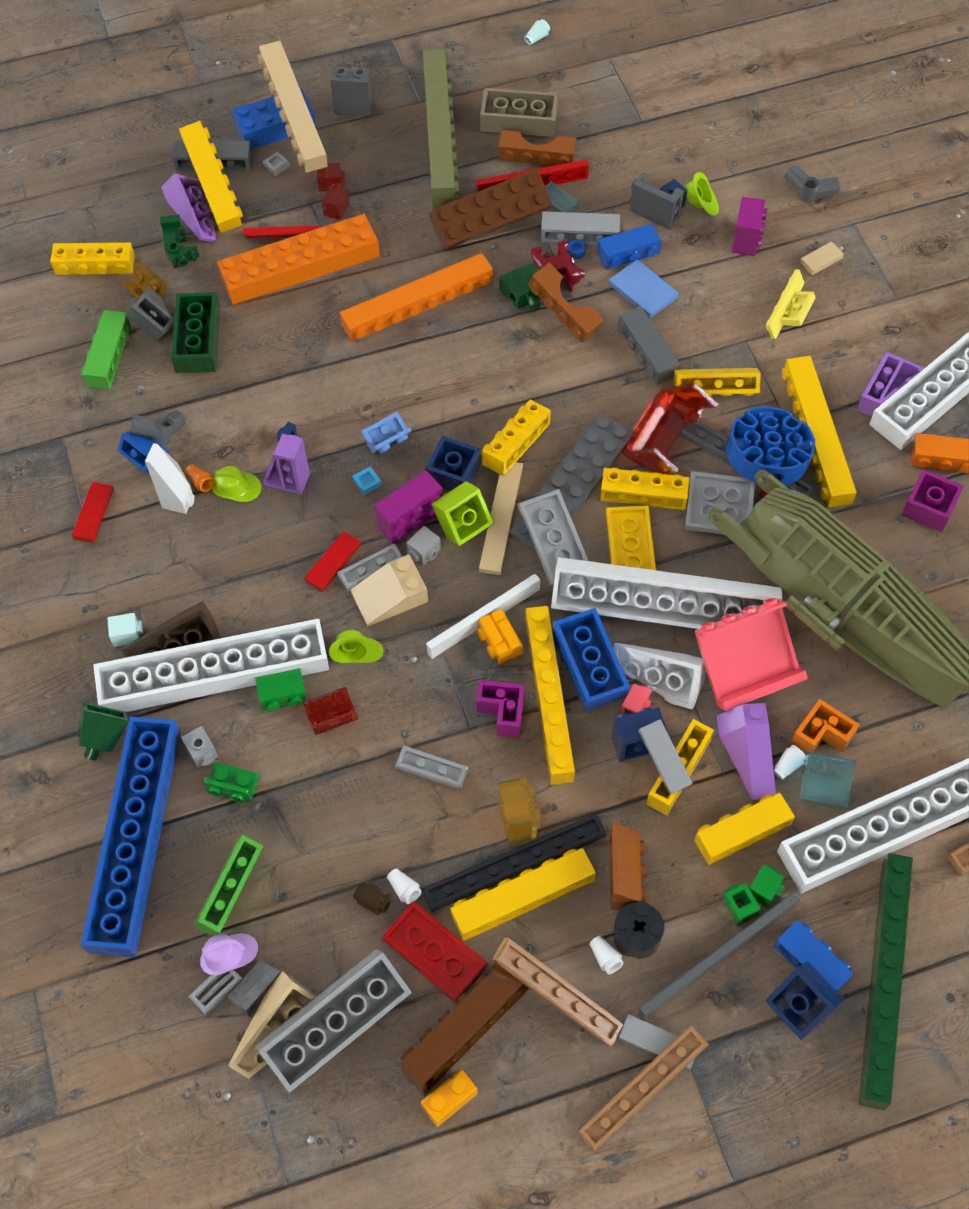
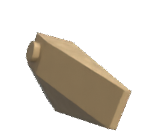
[228,971,317,1079]

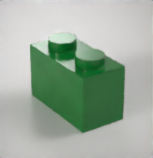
[255,668,308,712]

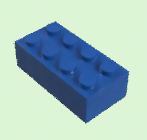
[232,88,316,149]
[552,608,630,712]

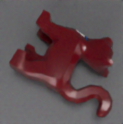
[531,240,585,292]

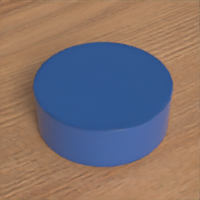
[567,240,586,259]

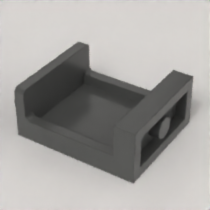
[330,67,373,116]
[630,173,684,230]

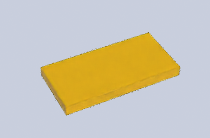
[605,506,656,570]

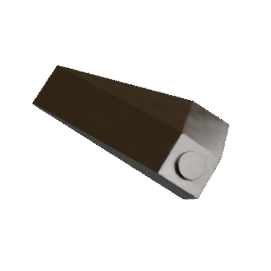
[122,601,221,658]

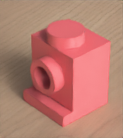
[620,684,652,715]

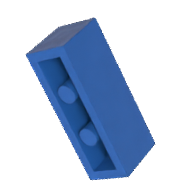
[597,224,661,270]
[774,920,854,992]

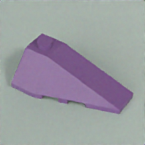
[161,173,216,242]
[716,703,776,802]

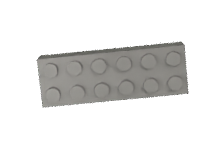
[254,949,412,1093]

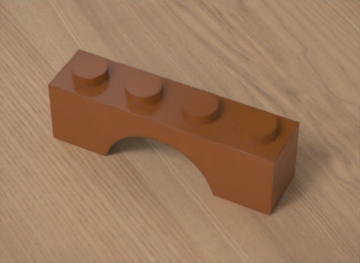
[498,130,576,166]
[528,262,604,342]

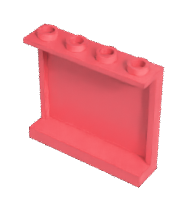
[695,598,808,711]

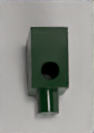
[499,263,541,311]
[78,702,128,760]

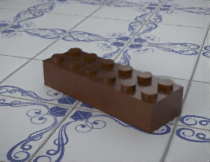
[429,169,552,251]
[400,962,530,1096]

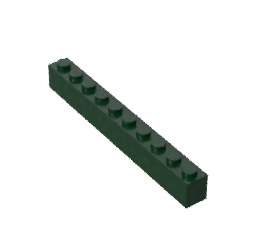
[858,853,913,1110]

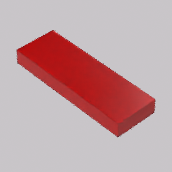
[72,482,114,543]
[304,531,361,592]

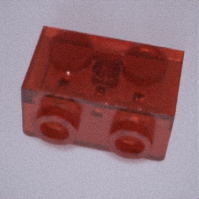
[303,687,359,735]

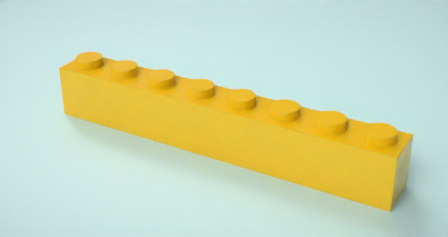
[782,356,857,508]
[525,606,575,785]

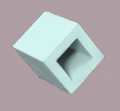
[108,613,144,647]

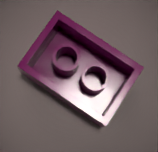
[374,471,443,544]

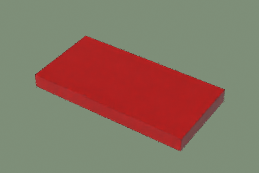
[381,901,488,1003]

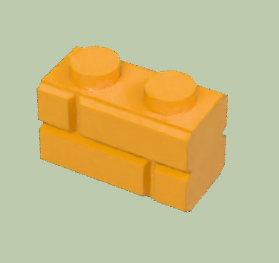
[476,609,523,664]
[420,1068,478,1128]

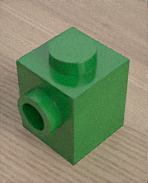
[749,864,785,908]

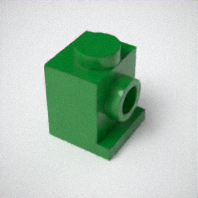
[722,883,761,927]

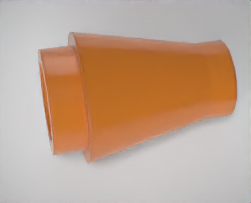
[185,464,214,492]

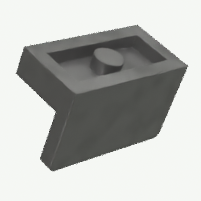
[228,960,280,1017]

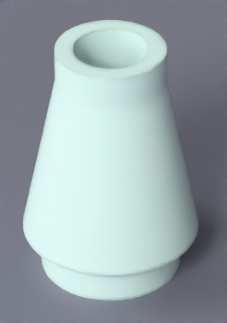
[524,19,550,45]

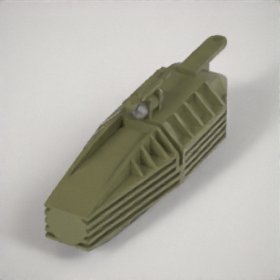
[708,470,969,709]

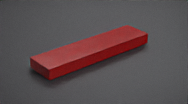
[243,226,321,238]

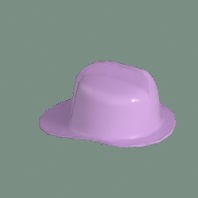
[200,933,258,976]

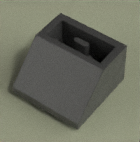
[125,286,175,341]

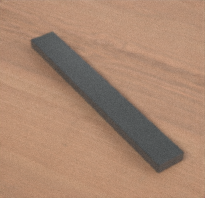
[660,407,815,497]
[638,892,800,1021]

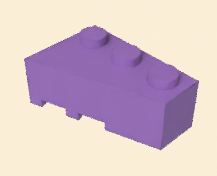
[857,352,925,417]
[262,434,310,495]

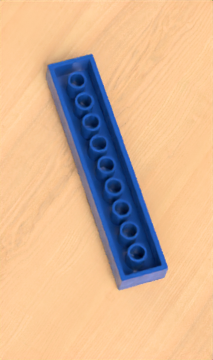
[81,717,181,958]

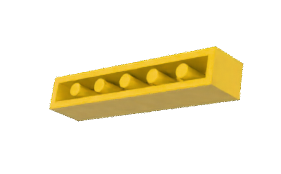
[179,121,243,233]
[450,848,596,941]

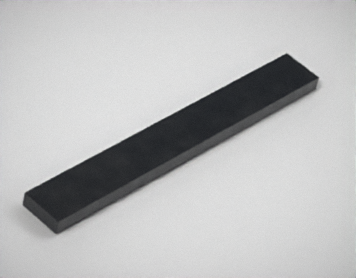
[422,814,607,913]

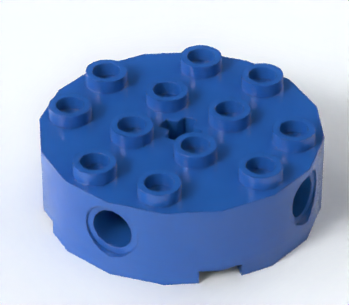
[726,406,815,486]

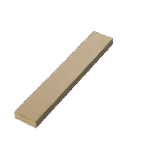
[479,462,523,575]

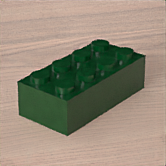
[171,292,220,373]

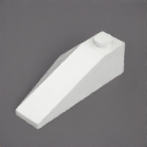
[145,443,195,514]
[613,643,706,709]

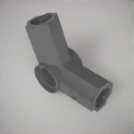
[784,165,840,203]
[129,410,186,445]

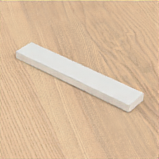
[426,574,540,659]

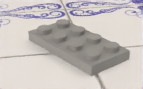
[518,489,588,586]

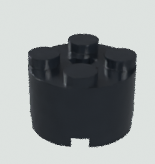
[613,901,664,959]

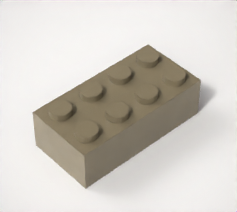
[480,88,558,137]

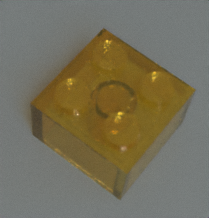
[498,777,541,844]

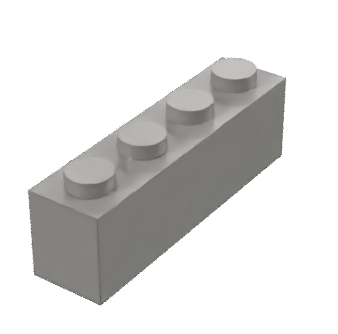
[541,211,620,245]

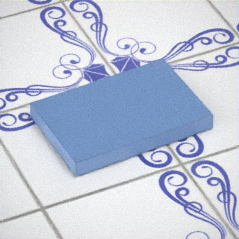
[609,259,679,318]

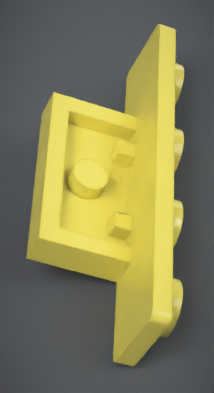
[766,269,816,339]

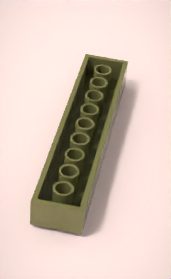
[423,49,459,209]

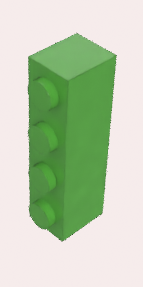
[81,310,131,389]
[193,835,263,936]

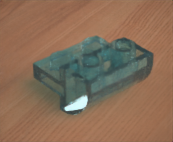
[799,752,856,808]

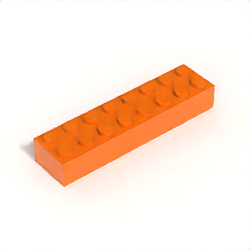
[217,213,380,305]

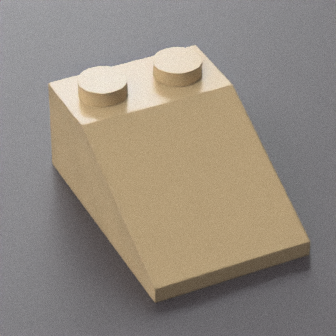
[350,555,428,627]

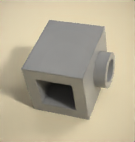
[407,526,441,566]
[181,726,218,768]

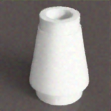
[773,745,806,780]
[387,868,421,904]
[589,936,624,974]

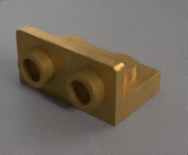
[123,262,168,299]

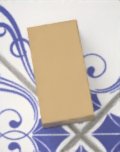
[800,241,844,275]

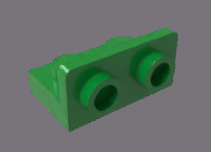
[203,762,260,802]

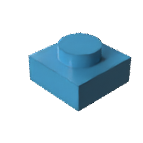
[352,466,382,495]

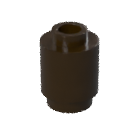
[353,882,391,915]

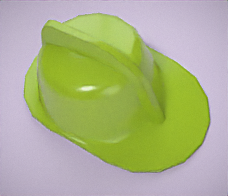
[685,172,719,216]
[212,466,262,502]
[329,630,384,663]

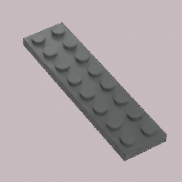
[509,413,635,552]

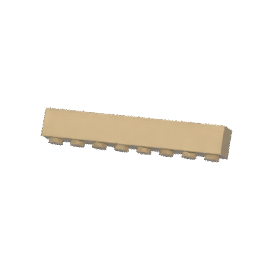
[257,41,328,173]

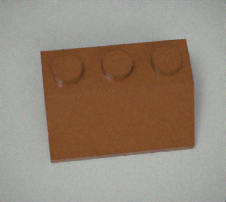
[609,823,646,910]

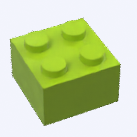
[432,481,494,546]

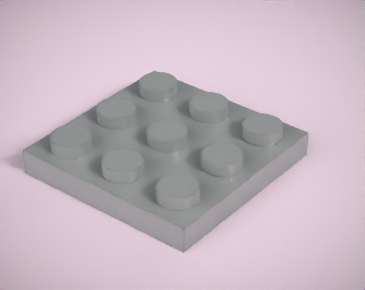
[685,471,755,535]

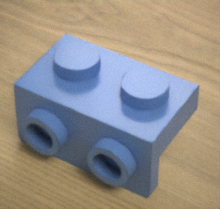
[360,412,412,454]

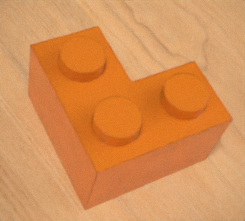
[790,699,860,757]

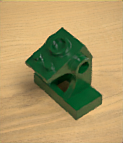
[160,214,200,269]

